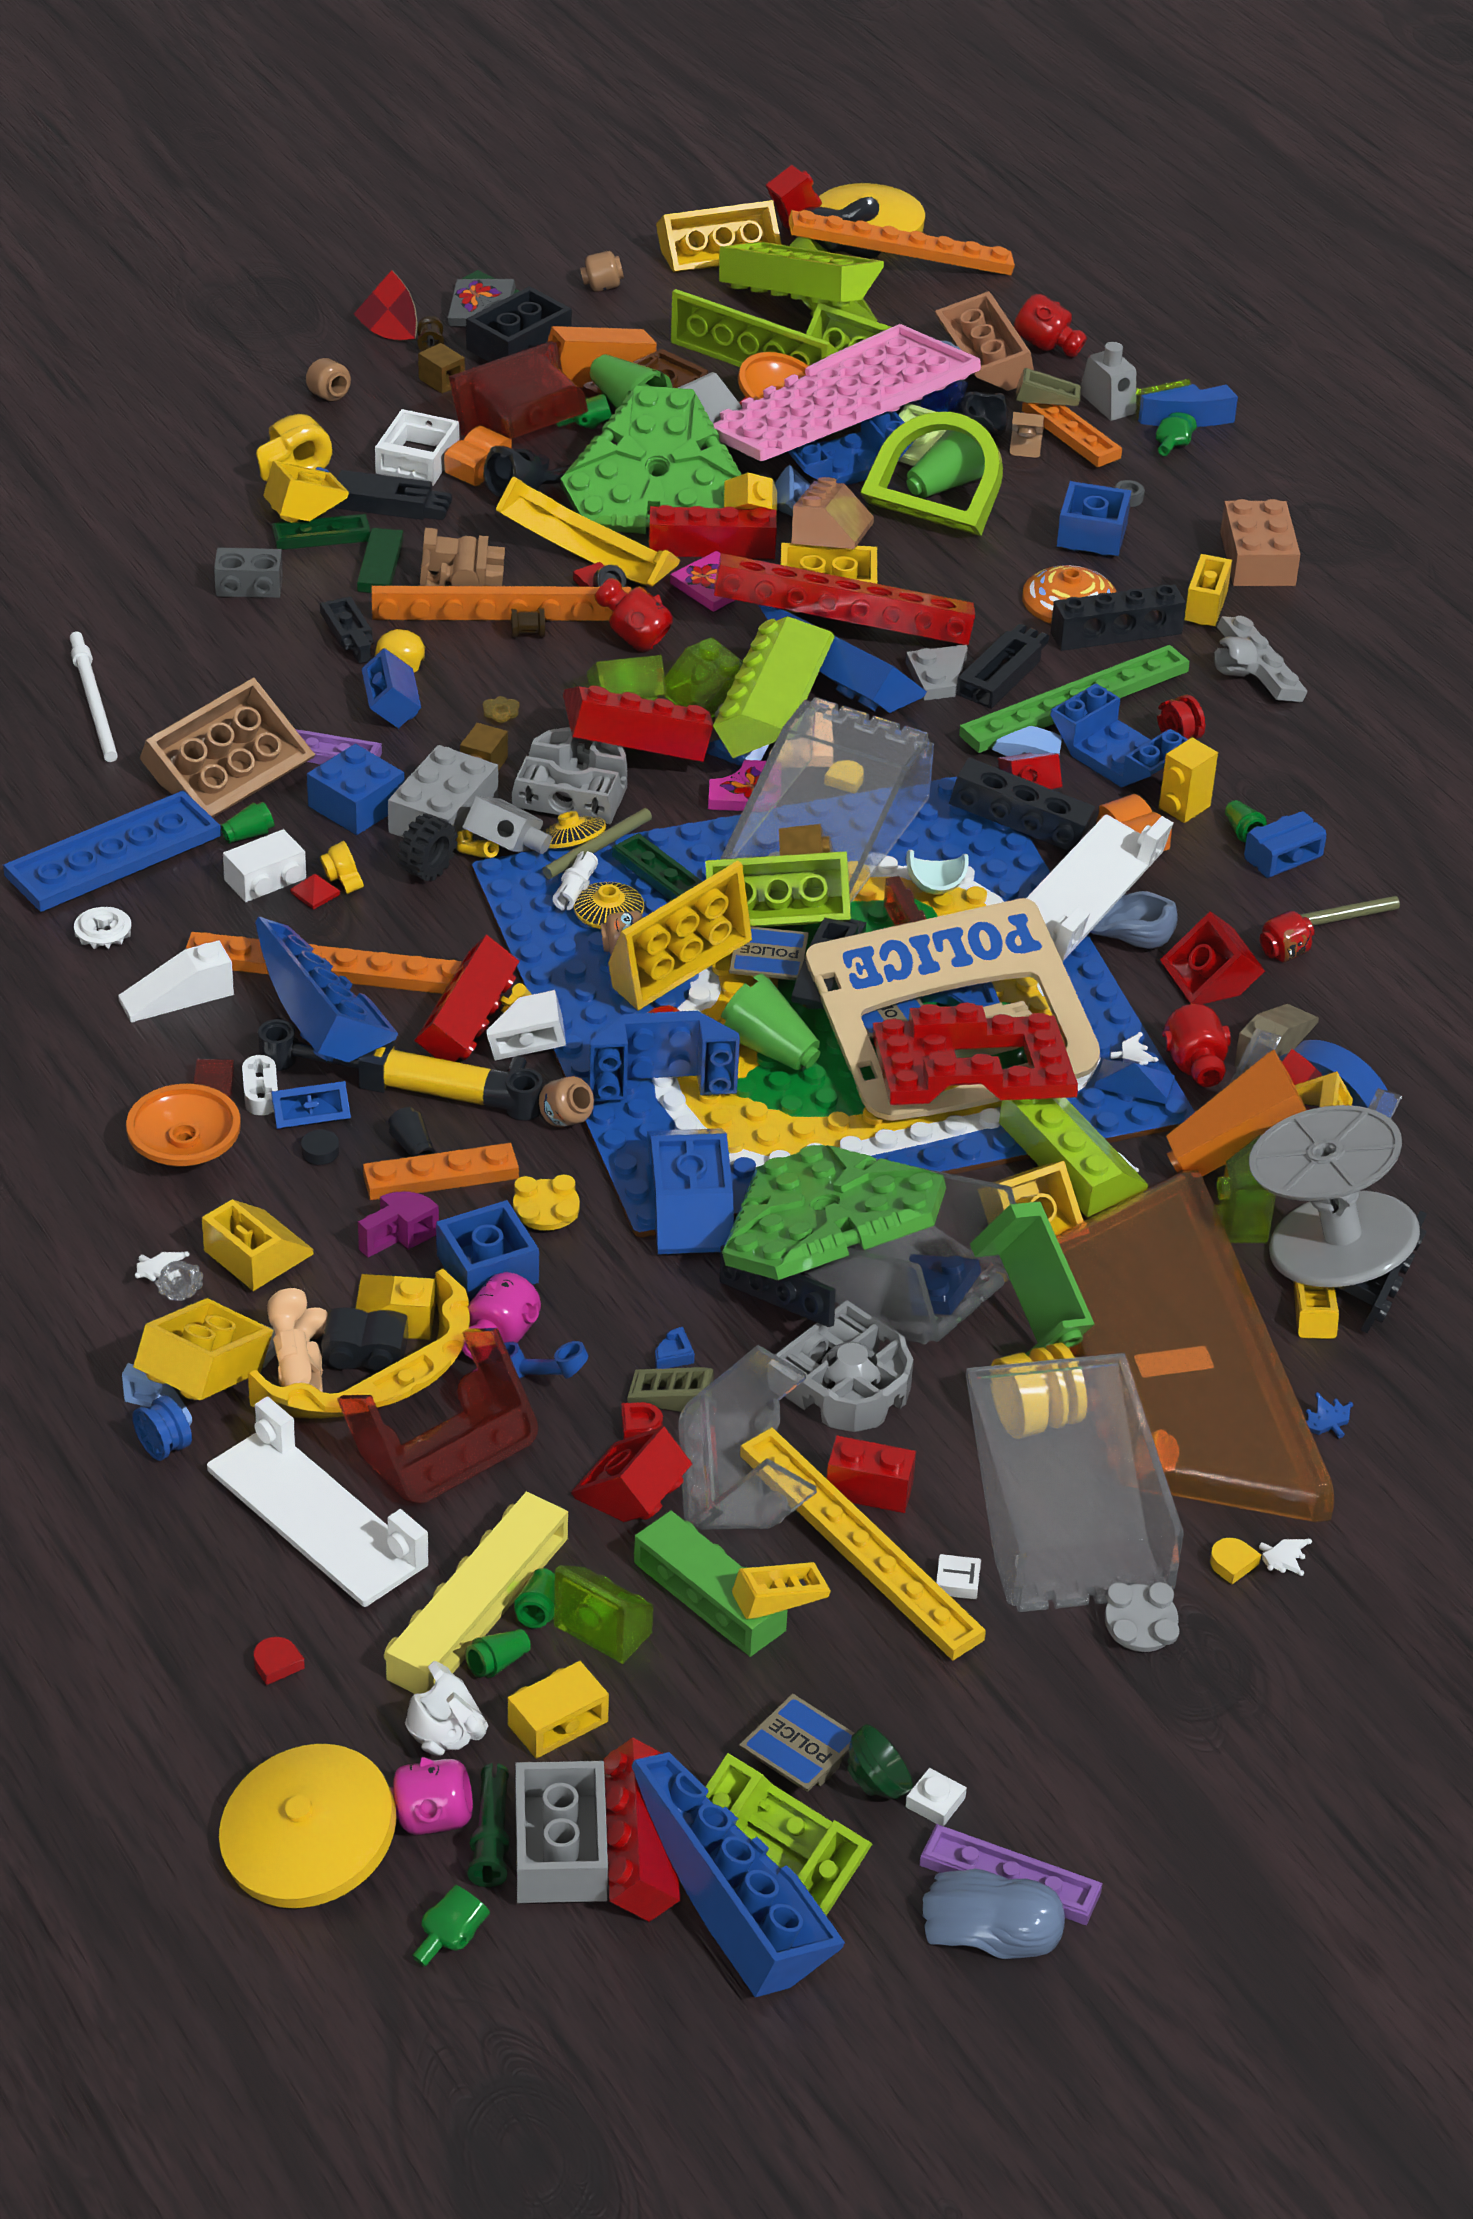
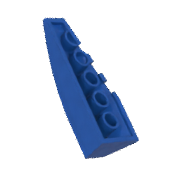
[758,604,927,713]
[255,916,398,1062]
[631,1752,845,1998]

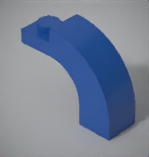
[1279,1040,1396,1116]

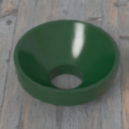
[847,1724,913,1799]

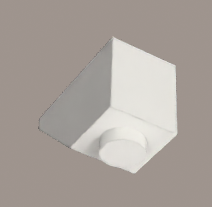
[486,990,566,1061]

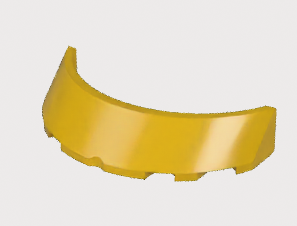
[496,477,680,587]
[248,1269,470,1418]

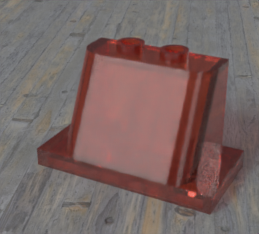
[449,341,588,439]

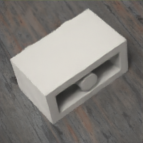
[223,829,306,902]

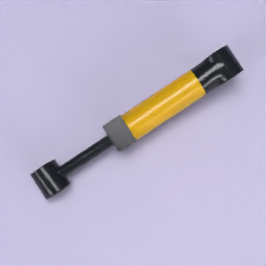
[258,1019,543,1121]

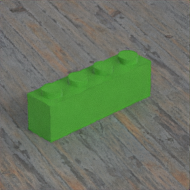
[634,1511,788,1657]

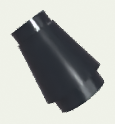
[388,1107,435,1157]

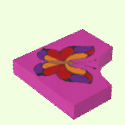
[670,551,735,612]
[708,760,778,812]

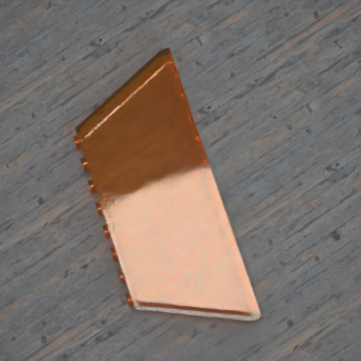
[1056,1170,1334,1522]

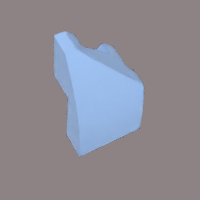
[992,726,1062,756]
[122,1363,192,1426]

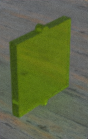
[1136,379,1191,395]

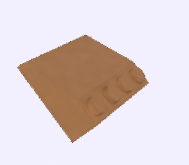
[140,677,315,818]

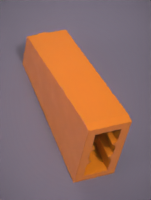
[536,326,657,395]
[1166,1050,1307,1182]

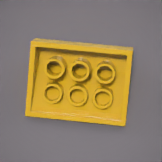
[608,860,752,1011]

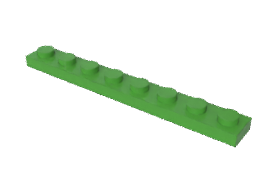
[959,645,1190,753]

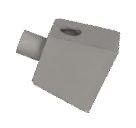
[1080,342,1136,421]
[462,796,552,854]

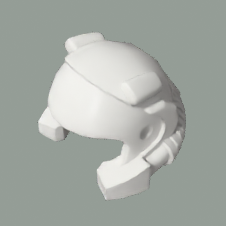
[405,1661,489,1756]

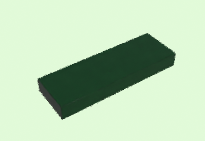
[272,514,371,550]
[357,528,403,593]
[612,833,703,901]

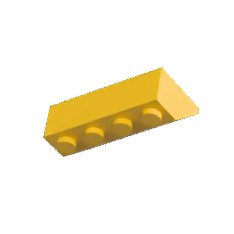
[656,200,782,273]

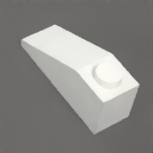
[118,940,234,1022]

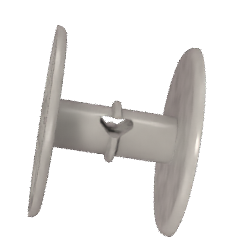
[1249,1105,1420,1287]

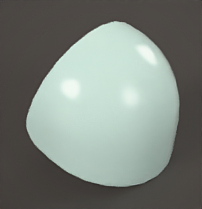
[906,850,968,895]

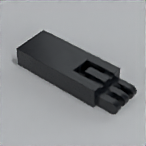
[332,470,452,520]
[956,623,1049,709]

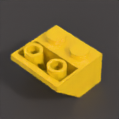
[202,1199,314,1291]

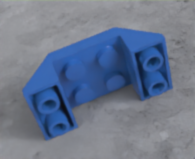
[787,411,915,486]
[1050,683,1188,787]
[589,1010,740,1101]
[647,1128,734,1254]

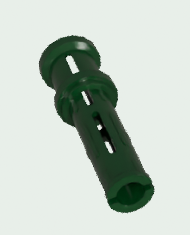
[467,1763,510,1888]

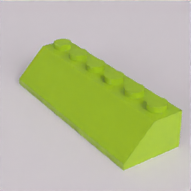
[719,242,884,307]
[671,289,838,367]
[713,616,834,758]

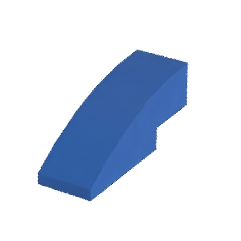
[1138,384,1238,427]

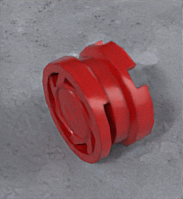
[1157,694,1206,740]

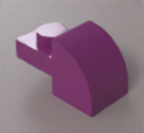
[358,1191,439,1258]

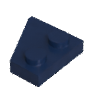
[909,1254,981,1315]

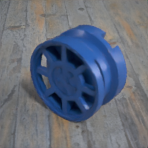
[132,1395,192,1461]

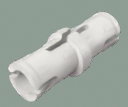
[553,851,598,911]

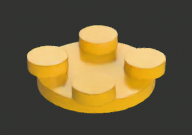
[513,1174,580,1230]

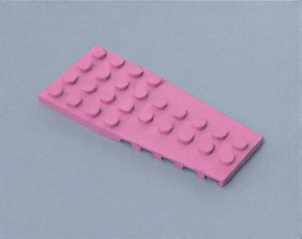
[713,324,981,461]

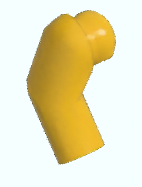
[455,829,499,858]

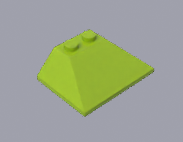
[679,1753,873,1916]

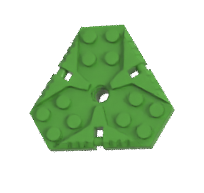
[561,385,742,534]
[722,1145,946,1280]

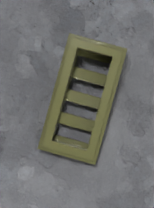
[1015,368,1081,406]
[627,1367,714,1416]

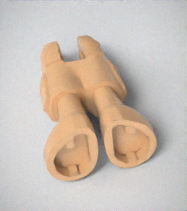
[267,1288,328,1392]

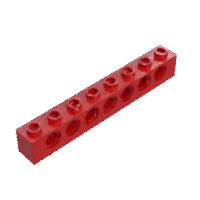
[714,553,975,645]

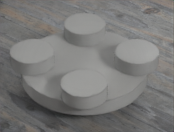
[1105,1582,1179,1652]

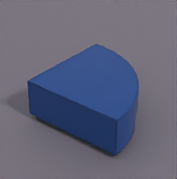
[655,1327,695,1369]

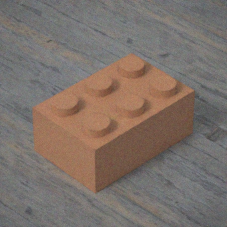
[1220,499,1301,586]

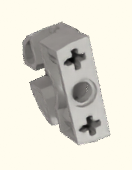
[512,727,627,824]
[767,1300,914,1432]

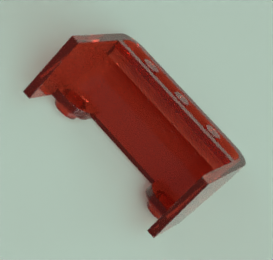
[337,1328,538,1503]

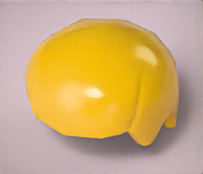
[375,629,425,673]

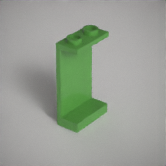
[970,1202,1095,1356]

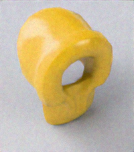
[256,414,332,481]

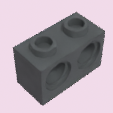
[214,548,283,598]

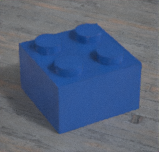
[1057,481,1132,556]
[307,743,405,835]
[436,1200,539,1303]

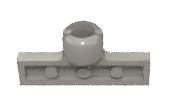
[1214,616,1308,702]

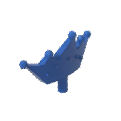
[1292,1392,1353,1439]

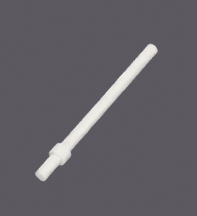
[69,632,118,762]

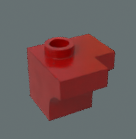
[998,753,1062,789]

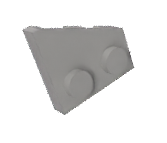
[905,645,968,701]

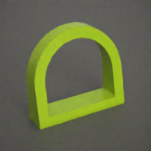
[861,412,1003,536]

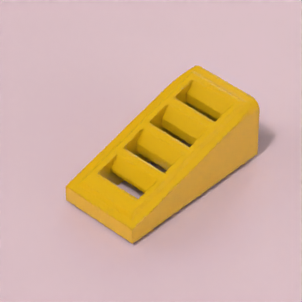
[1293,1281,1339,1339]
[732,1562,831,1619]

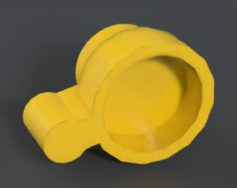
[320,841,364,894]

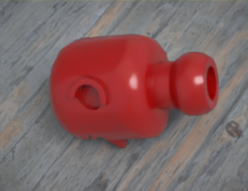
[1014,294,1087,357]
[594,578,673,652]
[1162,1003,1231,1087]

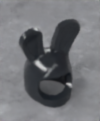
[801,197,881,259]
[483,446,571,499]

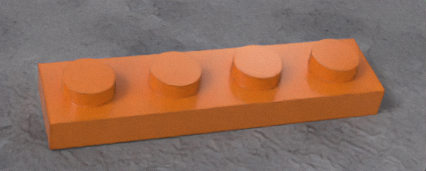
[1022,402,1122,467]
[363,1143,519,1200]

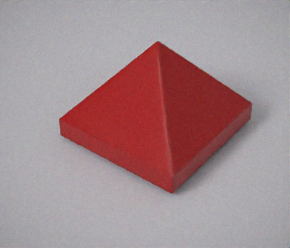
[290,874,340,910]

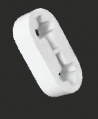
[242,1055,278,1116]

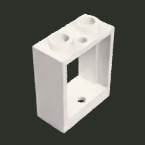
[375,409,459,486]

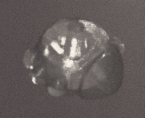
[155,1261,203,1301]

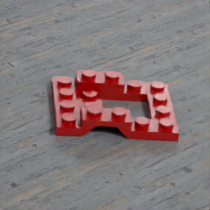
[872,1003,1078,1105]

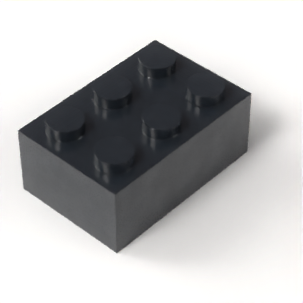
[466,286,572,373]

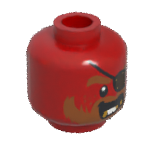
[1259,911,1315,962]

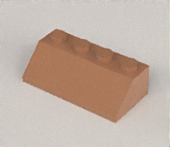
[935,291,1034,391]
[791,477,874,549]

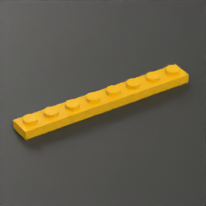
[740,1427,986,1661]

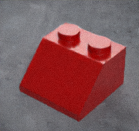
[1160,911,1265,1004]
[571,1426,693,1522]

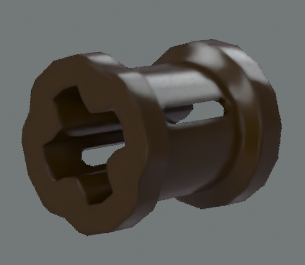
[417,316,444,351]
[511,607,545,637]

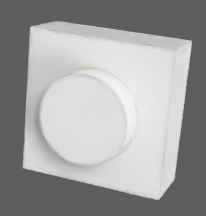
[906,1768,967,1826]

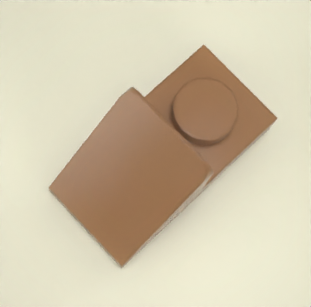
[1010,412,1044,458]

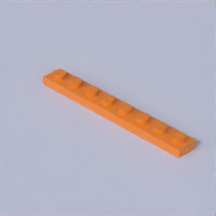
[788,210,1015,276]
[372,586,631,621]
[186,932,462,994]

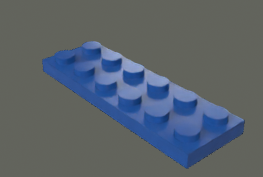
[3,790,221,912]

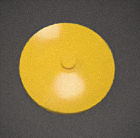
[819,183,925,232]
[219,1744,396,1908]

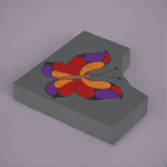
[448,279,516,326]

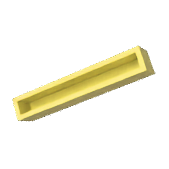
[384,1491,568,1694]

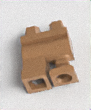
[420,527,505,586]

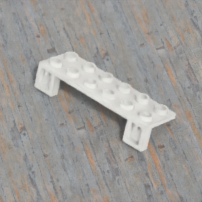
[1026,815,1173,962]
[207,1396,428,1607]

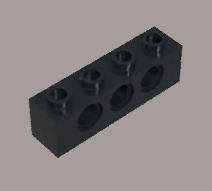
[1050,584,1186,651]
[949,757,1095,851]

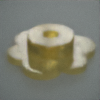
[483,696,519,722]

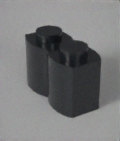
[321,1307,409,1372]

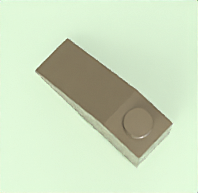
[1234,1004,1319,1071]

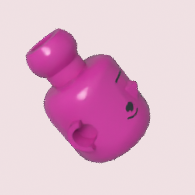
[462,1272,541,1361]
[389,1757,473,1835]

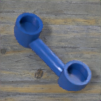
[490,1341,589,1379]

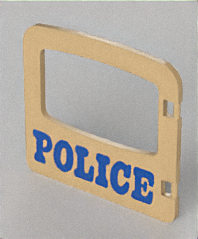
[805,898,1100,1121]

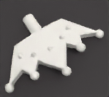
[1111,1032,1158,1065]
[135,1252,190,1285]
[1259,1538,1312,1576]

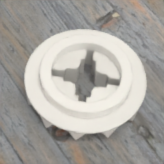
[74,907,131,949]

